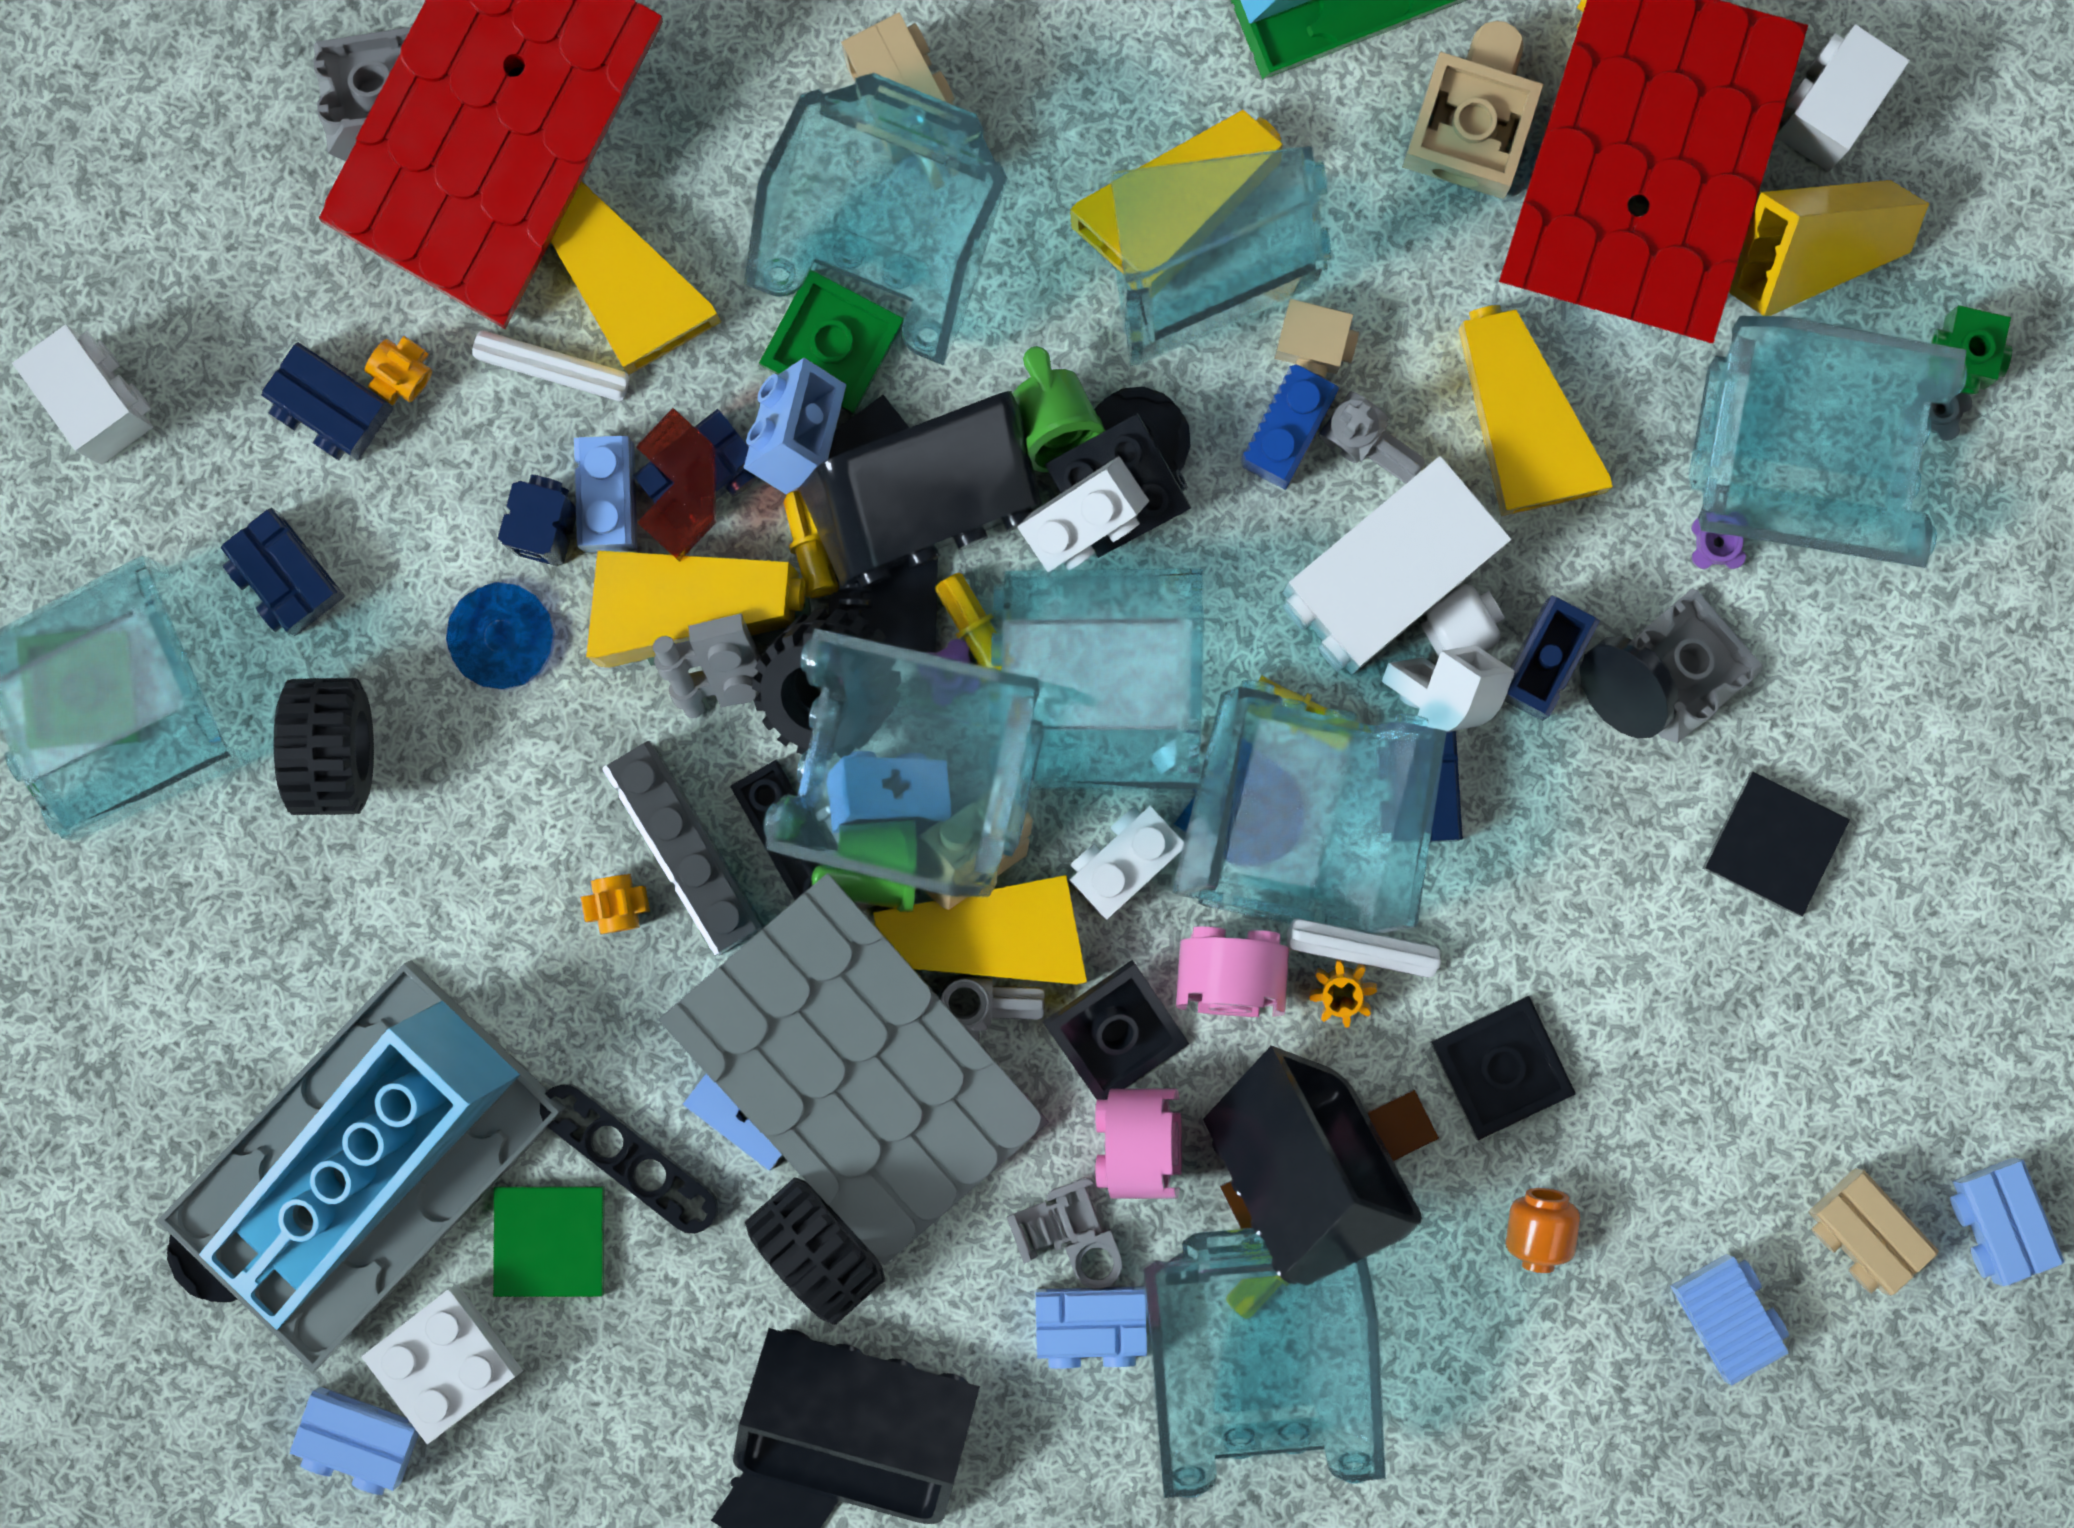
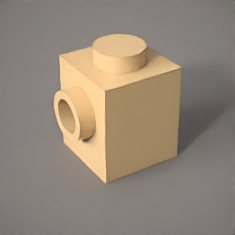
[1274,299,1359,379]

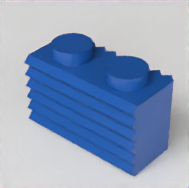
[1241,364,1339,490]

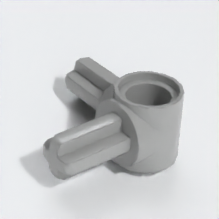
[1318,391,1425,484]
[940,974,1045,1042]

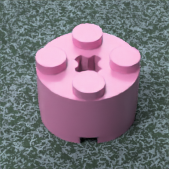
[1176,927,1289,1017]
[1095,1089,1182,1199]

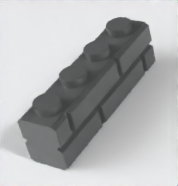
[602,740,765,956]

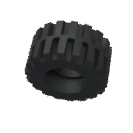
[752,608,903,759]
[273,678,374,815]
[745,1177,886,1325]

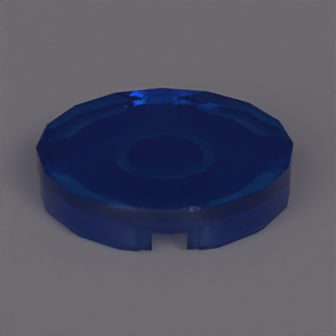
[446,582,555,690]

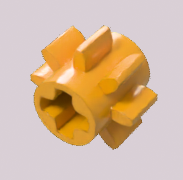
[364,336,432,405]
[580,874,650,935]
[1309,959,1377,1028]

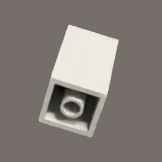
[1283,456,1511,675]

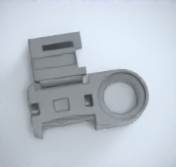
[1007,1178,1122,1289]

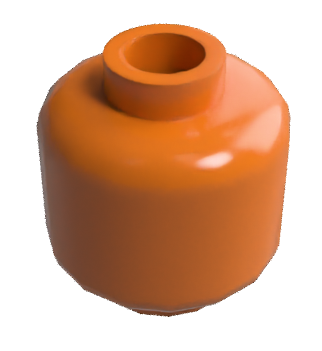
[1505,1188,1581,1273]

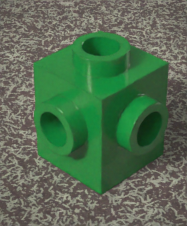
[1928,305,2013,394]

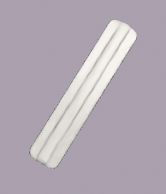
[472,330,629,401]
[1286,918,1441,978]

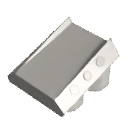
[313,27,411,161]
[1628,589,1762,743]

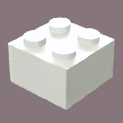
[1776,24,1910,172]
[12,324,153,465]
[361,1285,523,1445]

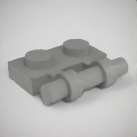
[653,613,761,718]

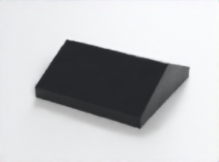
[1043,960,1189,1100]

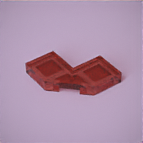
[636,408,717,562]

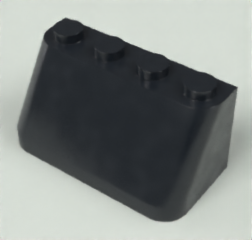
[799,391,1041,589]
[1203,1045,1422,1285]
[733,1328,980,1524]

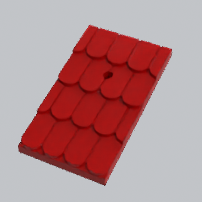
[319,0,663,330]
[1499,0,1809,344]

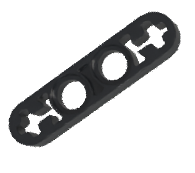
[540,1084,718,1234]

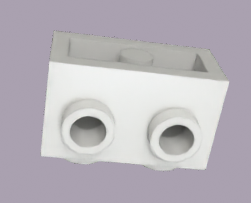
[1018,456,1149,572]
[1069,806,1187,921]

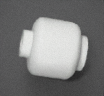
[1421,584,1505,656]

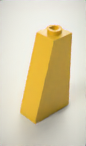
[1070,110,1283,297]
[1729,180,1929,316]
[551,181,721,375]
[1458,305,1613,516]
[586,550,805,668]
[873,875,1087,985]

